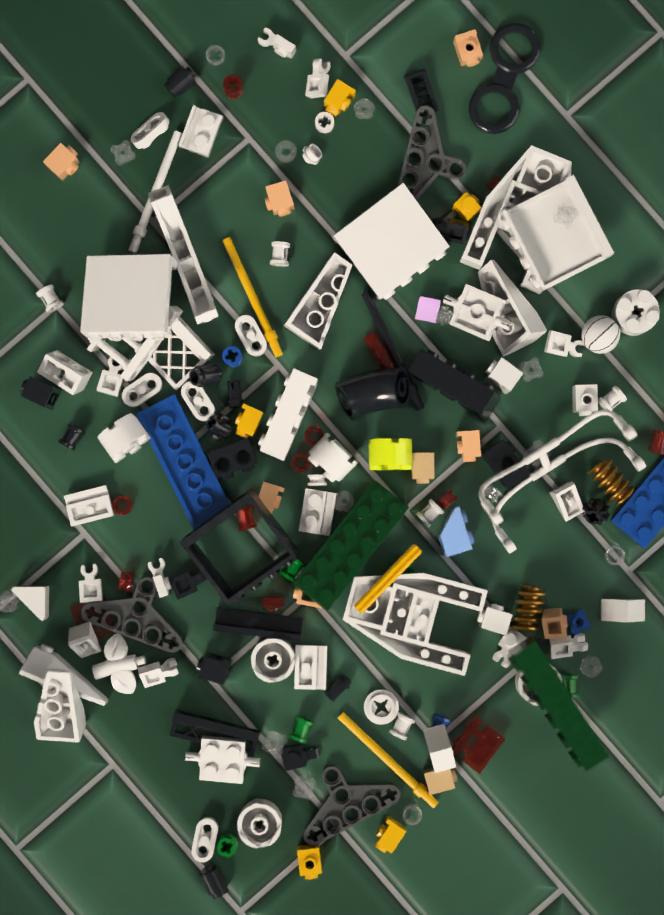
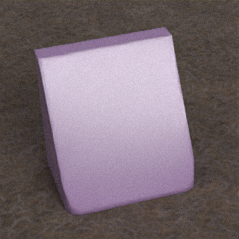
[415,296,441,323]

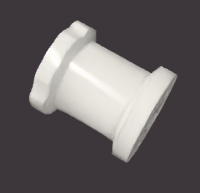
[269,241,290,267]
[36,284,64,313]
[598,386,627,411]
[416,499,445,527]
[389,712,416,740]

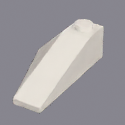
[478,260,547,356]
[19,644,109,706]
[34,669,86,742]

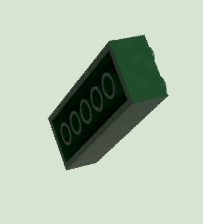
[292,480,409,611]
[508,637,610,771]

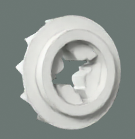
[364,689,399,725]

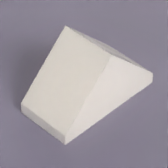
[549,481,585,522]
[11,586,49,621]
[601,599,645,622]
[68,621,102,658]
[423,724,456,773]

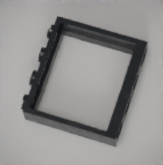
[179,488,299,605]

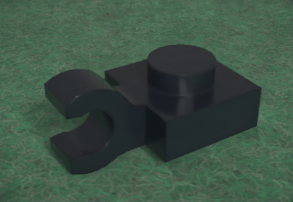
[432,218,470,245]
[169,571,208,600]
[280,744,320,771]

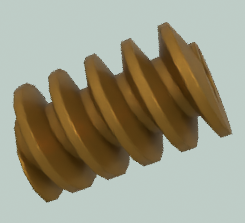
[587,459,635,507]
[512,584,546,631]

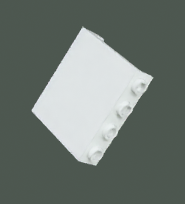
[499,175,614,292]
[332,183,450,300]
[80,254,177,341]

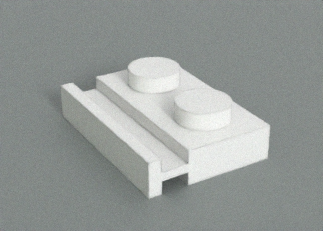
[178,105,223,158]
[64,485,115,526]
[299,488,337,536]
[294,644,327,690]

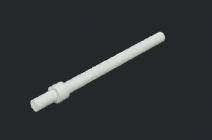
[128,131,182,254]

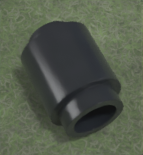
[164,66,196,98]
[189,364,223,387]
[199,864,229,899]

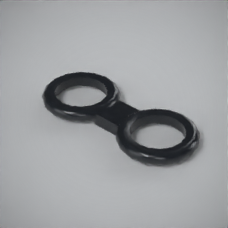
[468,23,541,134]

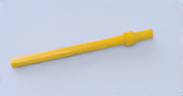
[223,237,283,358]
[338,712,439,808]

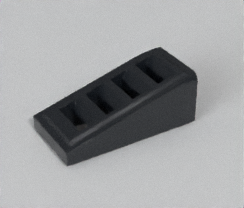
[403,69,439,117]

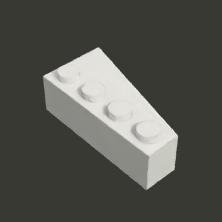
[283,252,352,350]
[258,368,318,461]

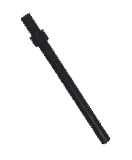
[361,291,425,411]

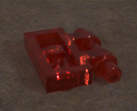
[452,716,506,774]

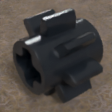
[206,412,233,441]
[582,498,610,525]

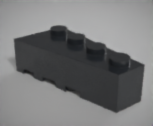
[407,349,500,422]

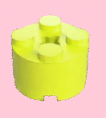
[368,438,413,471]

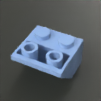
[438,507,474,557]

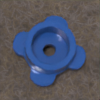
[567,609,591,635]

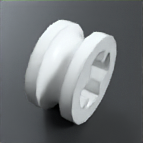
[315,112,334,133]
[307,474,327,486]

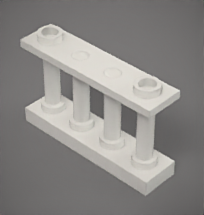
[87,306,183,381]

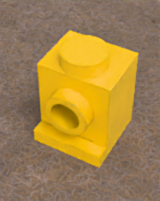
[324,79,356,117]
[452,192,482,222]
[235,403,264,439]
[375,815,407,853]
[297,844,322,879]

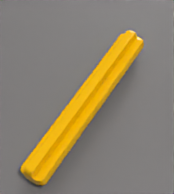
[354,544,422,613]

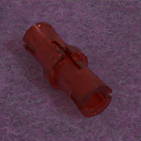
[363,332,395,369]

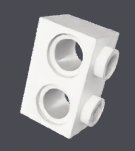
[37,350,93,395]
[485,358,523,394]

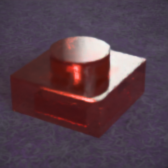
[262,597,285,611]

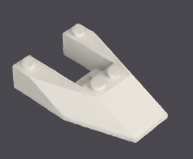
[460,145,572,295]
[343,573,488,676]

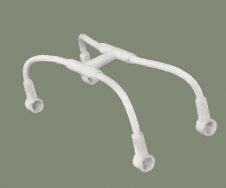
[479,410,646,554]

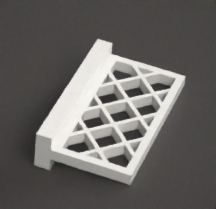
[139,305,215,390]

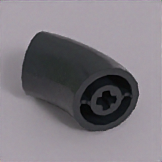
[335,367,411,420]

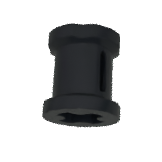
[58,423,86,451]

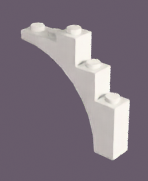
[148,185,218,324]

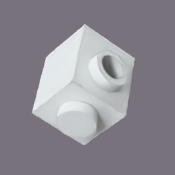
[572,384,598,416]
[477,603,512,635]

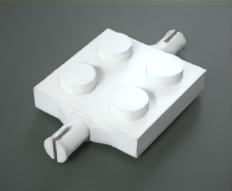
[443,284,512,341]
[185,736,260,784]

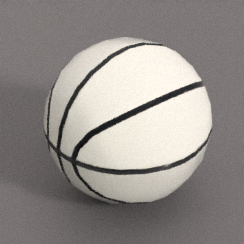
[581,315,620,354]

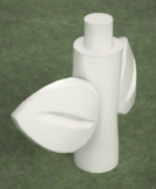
[92,633,146,694]

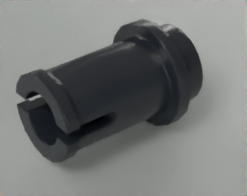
[227,380,244,408]
[324,674,352,702]

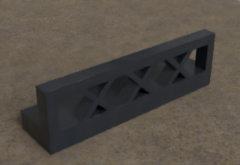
[213,607,303,641]
[169,709,261,757]

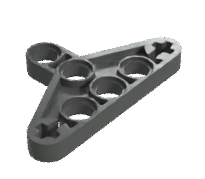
[397,106,466,201]
[81,577,183,653]
[303,765,401,846]

